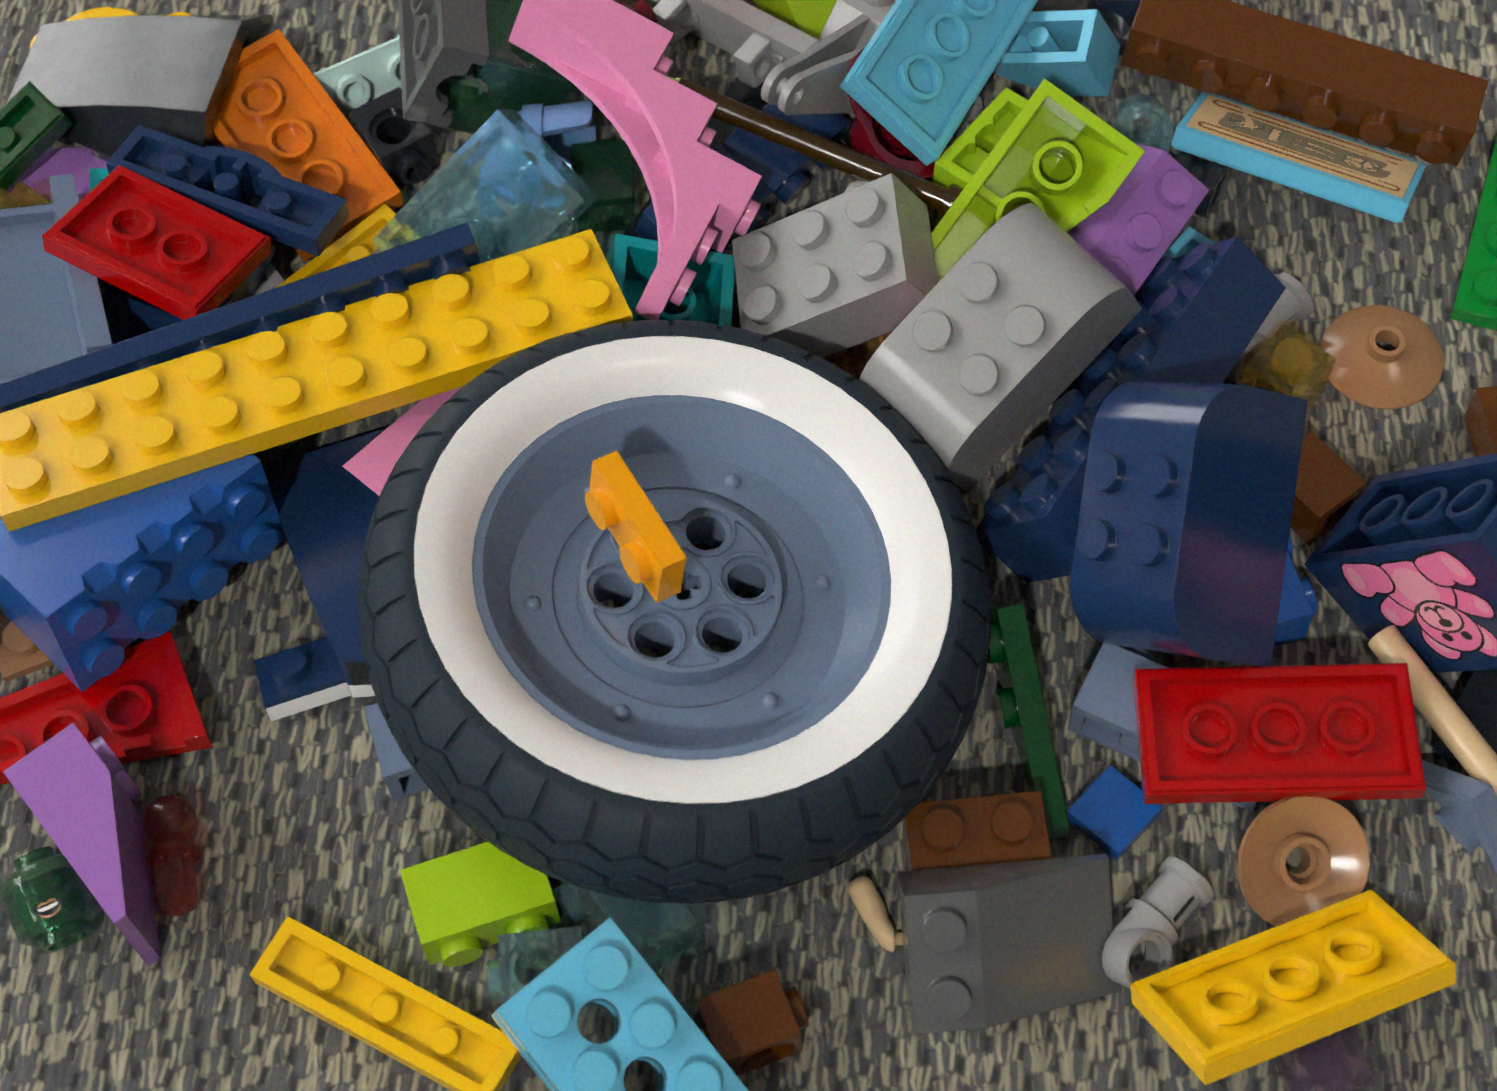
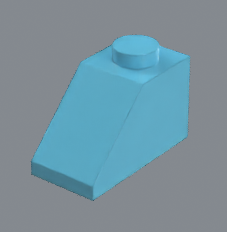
[993,9,1121,97]

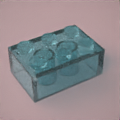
[372,109,598,263]

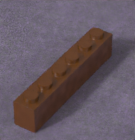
[1120,0,1489,166]

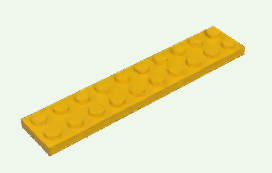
[0,229,633,532]

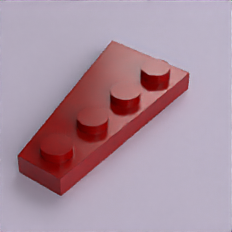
[0,631,213,785]

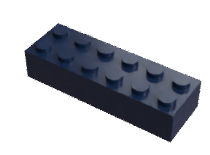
[976,236,1286,583]

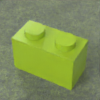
[400,842,561,967]

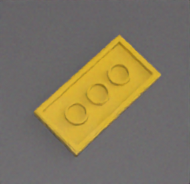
[1130,890,1456,1085]

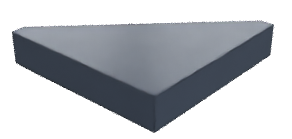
[1422,760,1497,874]

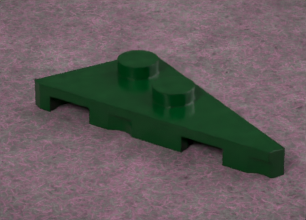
[988,604,1071,840]

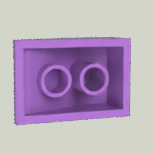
[3,723,160,966]

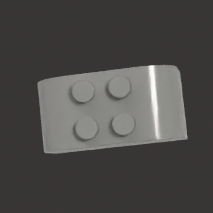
[859,203,1142,492]

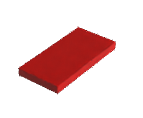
[1133,663,1426,804]

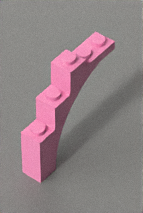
[508,0,762,320]

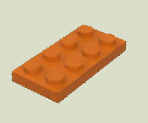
[211,29,404,262]

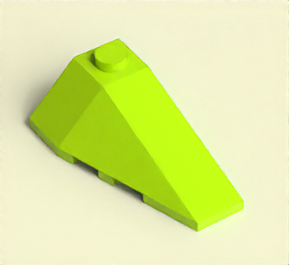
[931,78,1145,282]

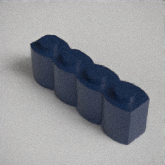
[635,103,851,254]

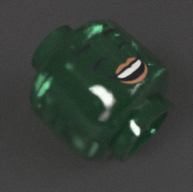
[0,846,102,954]

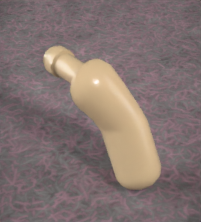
[848,876,903,952]

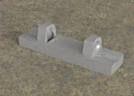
[645,0,819,88]

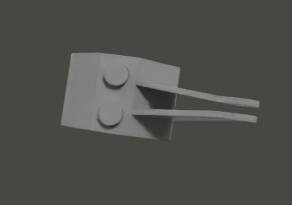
[761,0,896,121]

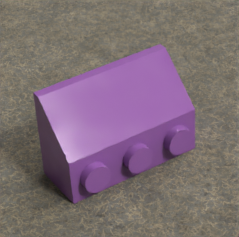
[1066,142,1209,296]

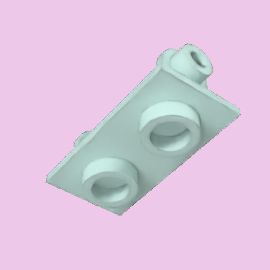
[314,35,402,116]

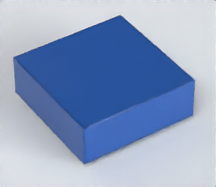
[1067,765,1163,861]

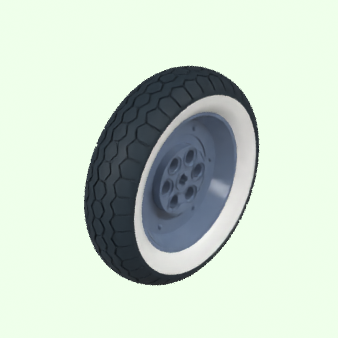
[358,320,991,904]

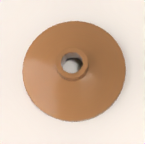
[1320,305,1444,410]
[1237,796,1370,926]

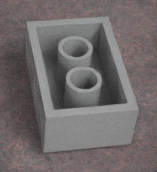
[732,173,938,358]

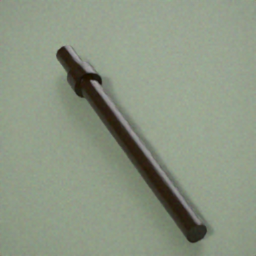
[679,78,963,219]

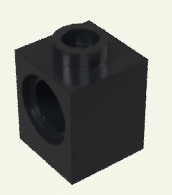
[348,87,440,187]

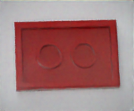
[42,165,272,320]

